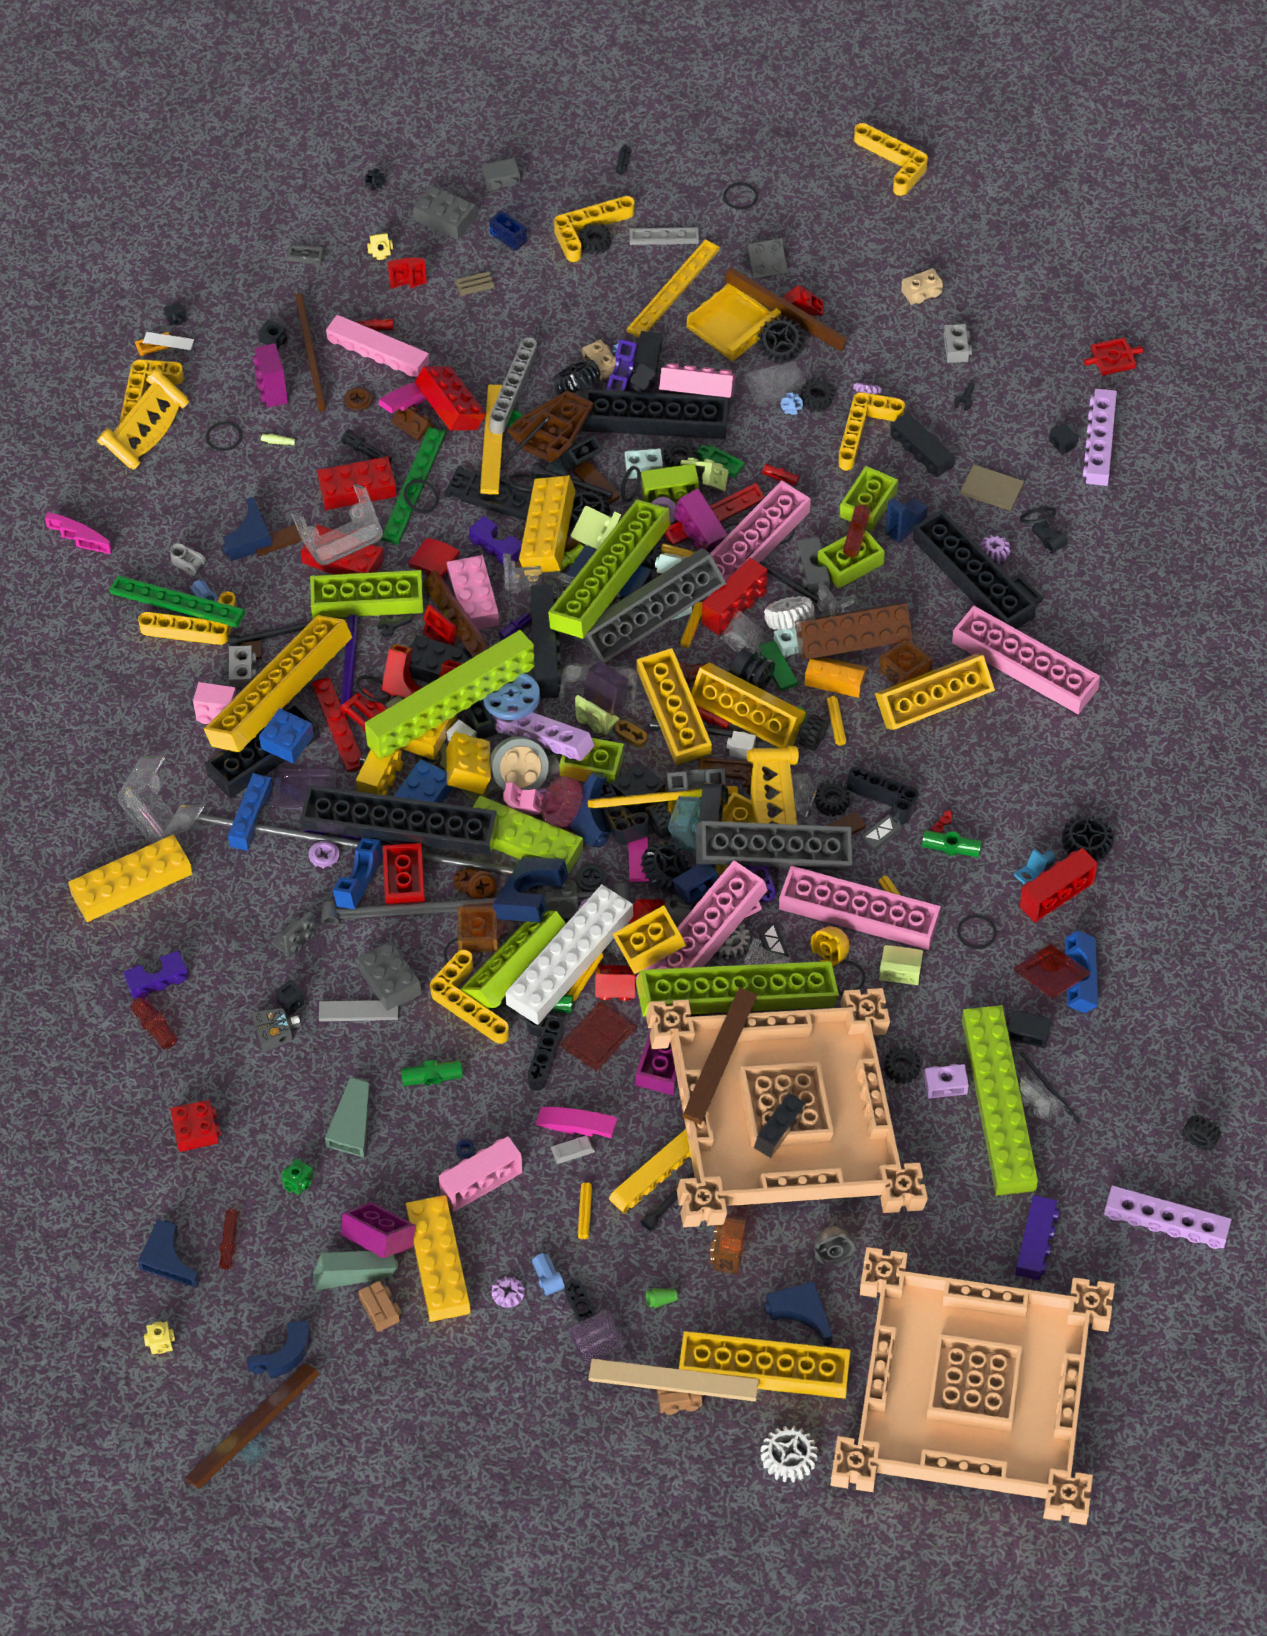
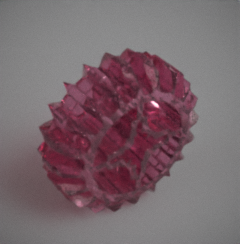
[540,776,583,828]

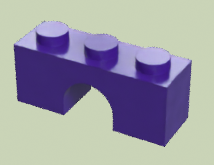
[606,339,639,392]
[469,516,522,567]
[123,951,189,999]

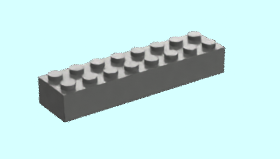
[584,548,727,664]
[696,821,852,870]

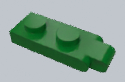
[696,445,745,478]

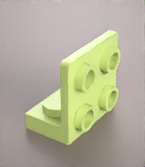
[681,458,729,491]
[571,506,621,549]
[575,695,619,735]
[879,945,923,985]

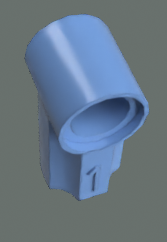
[190,580,218,602]
[532,1253,565,1296]

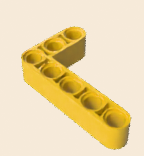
[854,123,928,195]
[554,196,635,262]
[120,360,184,438]
[839,392,905,470]
[138,592,237,645]
[430,950,510,1044]

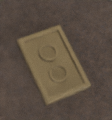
[960,464,1024,511]

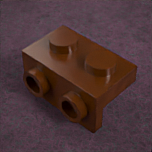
[390,406,435,441]

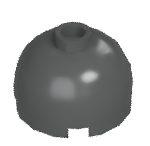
[664,895,697,927]
[814,1226,856,1265]

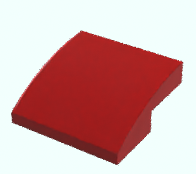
[387,258,427,289]
[408,538,460,578]
[422,604,457,646]

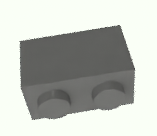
[481,158,520,190]

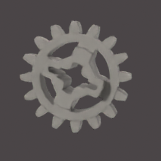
[717,924,750,959]

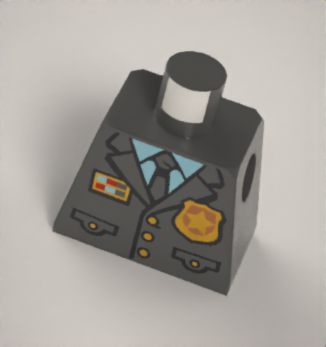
[251,1008,301,1053]

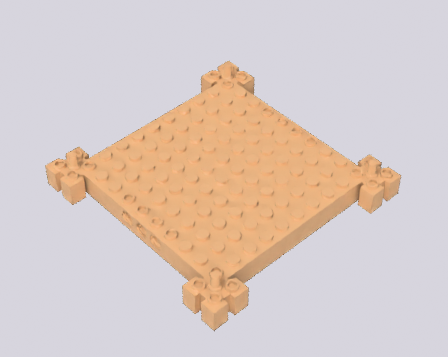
[646,988,928,1227]
[831,1247,1114,1525]

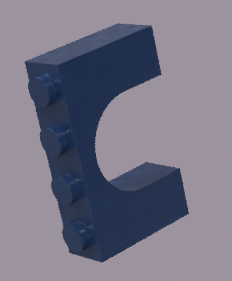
[566,545,652,603]
[493,857,568,922]

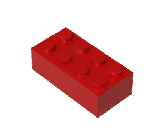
[414,366,486,430]
[317,457,396,511]
[301,524,384,575]
[702,558,768,636]
[1020,848,1098,923]

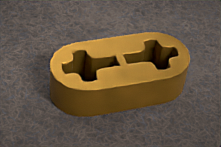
[615,720,647,748]

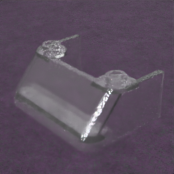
[291,484,383,565]
[560,662,639,716]
[118,755,204,844]

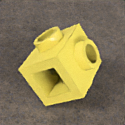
[367,233,393,260]
[144,1322,175,1354]

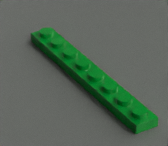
[381,427,446,545]
[109,576,246,628]

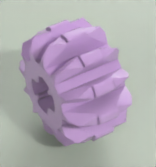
[979,534,1010,566]

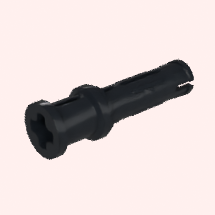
[341,429,392,463]

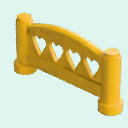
[96,366,189,470]
[746,746,799,825]

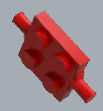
[1084,337,1143,376]

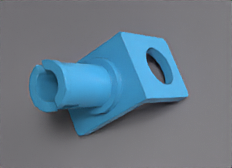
[1014,849,1055,884]

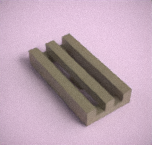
[456,271,494,296]

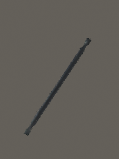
[500,416,550,470]
[1020,1052,1081,1124]

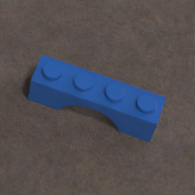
[228,773,273,851]
[333,837,383,910]
[1065,930,1098,1013]

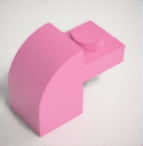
[503,782,545,816]

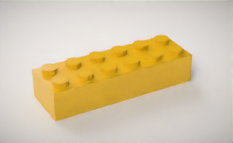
[519,475,575,574]
[637,648,712,766]
[875,654,995,730]
[691,662,806,748]
[68,834,192,922]
[406,1195,471,1322]

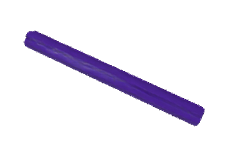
[341,614,359,706]

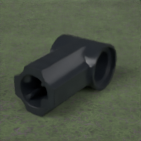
[1032,521,1068,554]

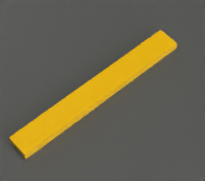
[627,239,720,338]
[480,385,503,494]
[588,786,738,808]

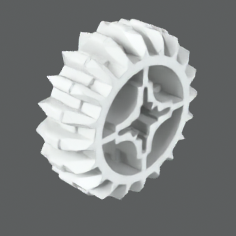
[764,596,815,630]
[761,1425,818,1483]

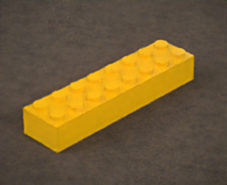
[679,1331,850,1399]

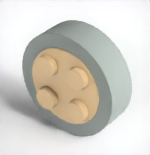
[490,736,549,791]

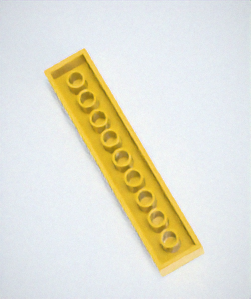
[204,615,352,752]

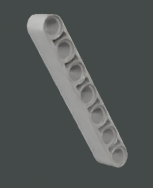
[489,337,537,434]

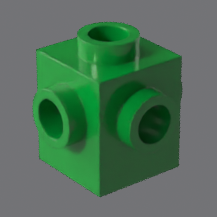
[282,1158,314,1195]

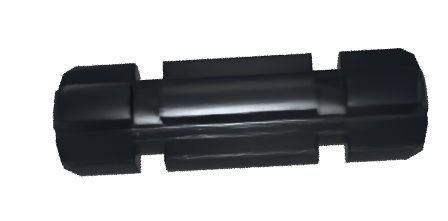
[615,145,631,175]

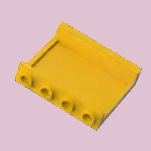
[687,283,781,362]

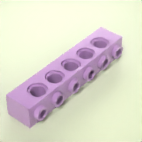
[1083,389,1117,486]
[491,707,595,761]
[1104,1186,1232,1249]

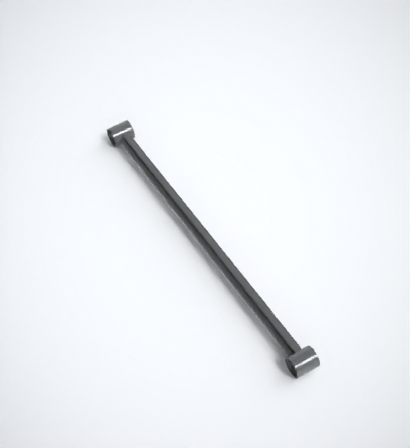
[321,883,631,926]

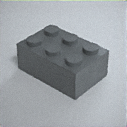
[413,185,477,240]
[357,941,422,1011]

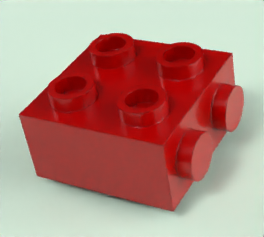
[170,1100,221,1152]

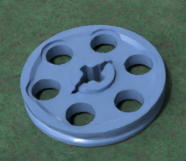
[483,673,540,720]

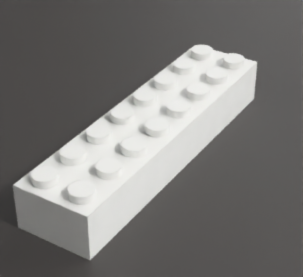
[506,884,633,1025]

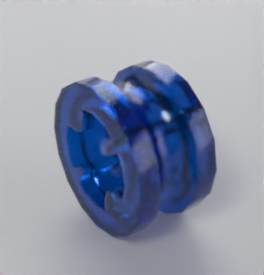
[456,1139,474,1159]

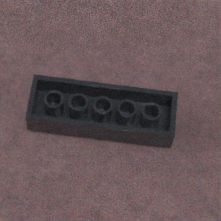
[530,584,562,699]
[409,635,515,704]
[205,701,320,799]

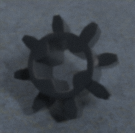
[364,168,385,190]

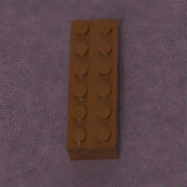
[794,602,913,660]

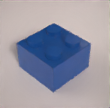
[259,708,314,764]

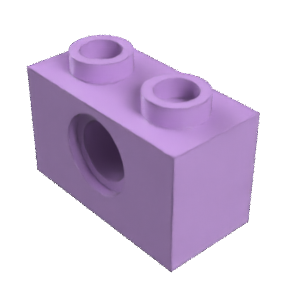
[924,1064,969,1099]

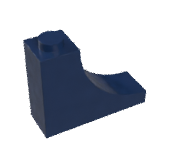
[222,497,272,561]
[886,498,928,544]
[561,773,612,847]
[138,1219,200,1288]
[763,1281,833,1346]

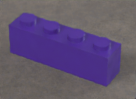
[1015,1195,1060,1280]

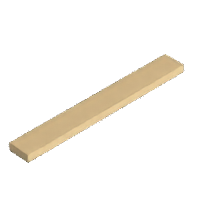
[589,1359,758,1401]

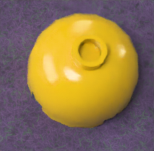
[810,926,850,967]

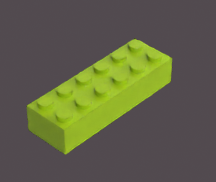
[310,570,424,619]
[473,796,583,875]
[460,911,566,1008]

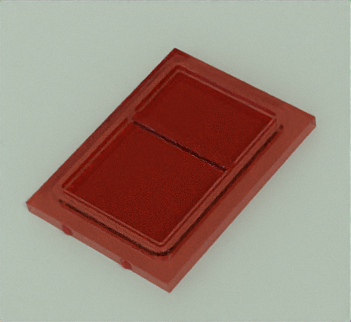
[1014,944,1090,999]
[560,1002,637,1072]

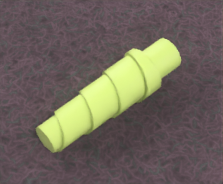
[261,433,295,445]

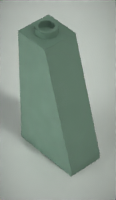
[325,1077,370,1158]
[313,1251,398,1291]

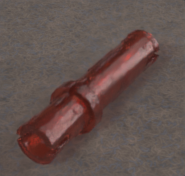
[219,1209,238,1269]

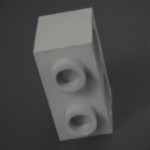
[943,324,972,363]
[229,646,256,687]

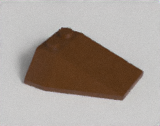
[507,391,594,463]

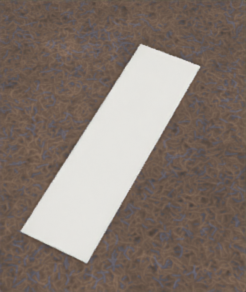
[143,332,194,350]

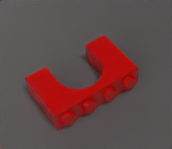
[382,643,462,698]

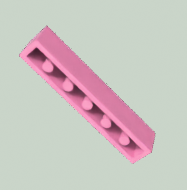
[326,315,430,377]

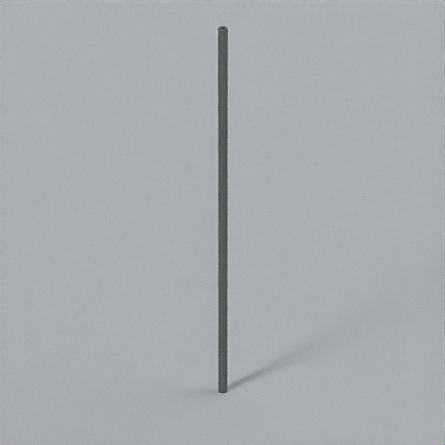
[177,810,515,875]

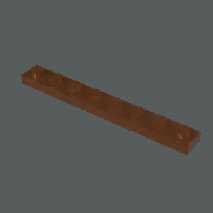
[423,570,490,658]

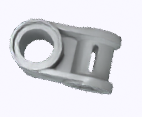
[170,543,206,576]

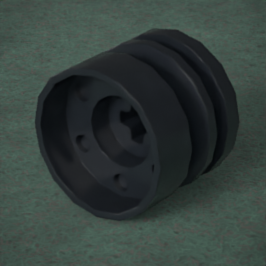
[729,647,775,690]

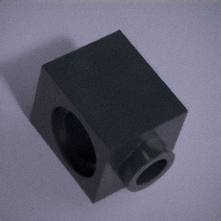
[258,320,287,350]
[1049,423,1078,455]
[275,980,305,1015]

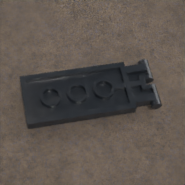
[444,466,533,521]

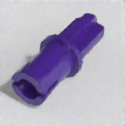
[498,613,532,640]

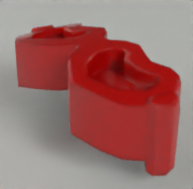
[931,810,952,833]

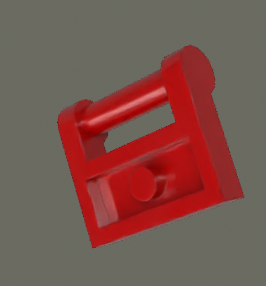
[340,688,387,733]

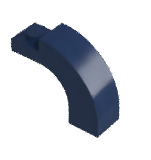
[247,1321,310,1378]

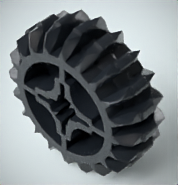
[757,316,805,364]
[553,360,601,394]
[569,489,611,531]
[1061,814,1114,862]
[640,841,691,893]

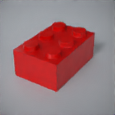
[383,843,425,905]

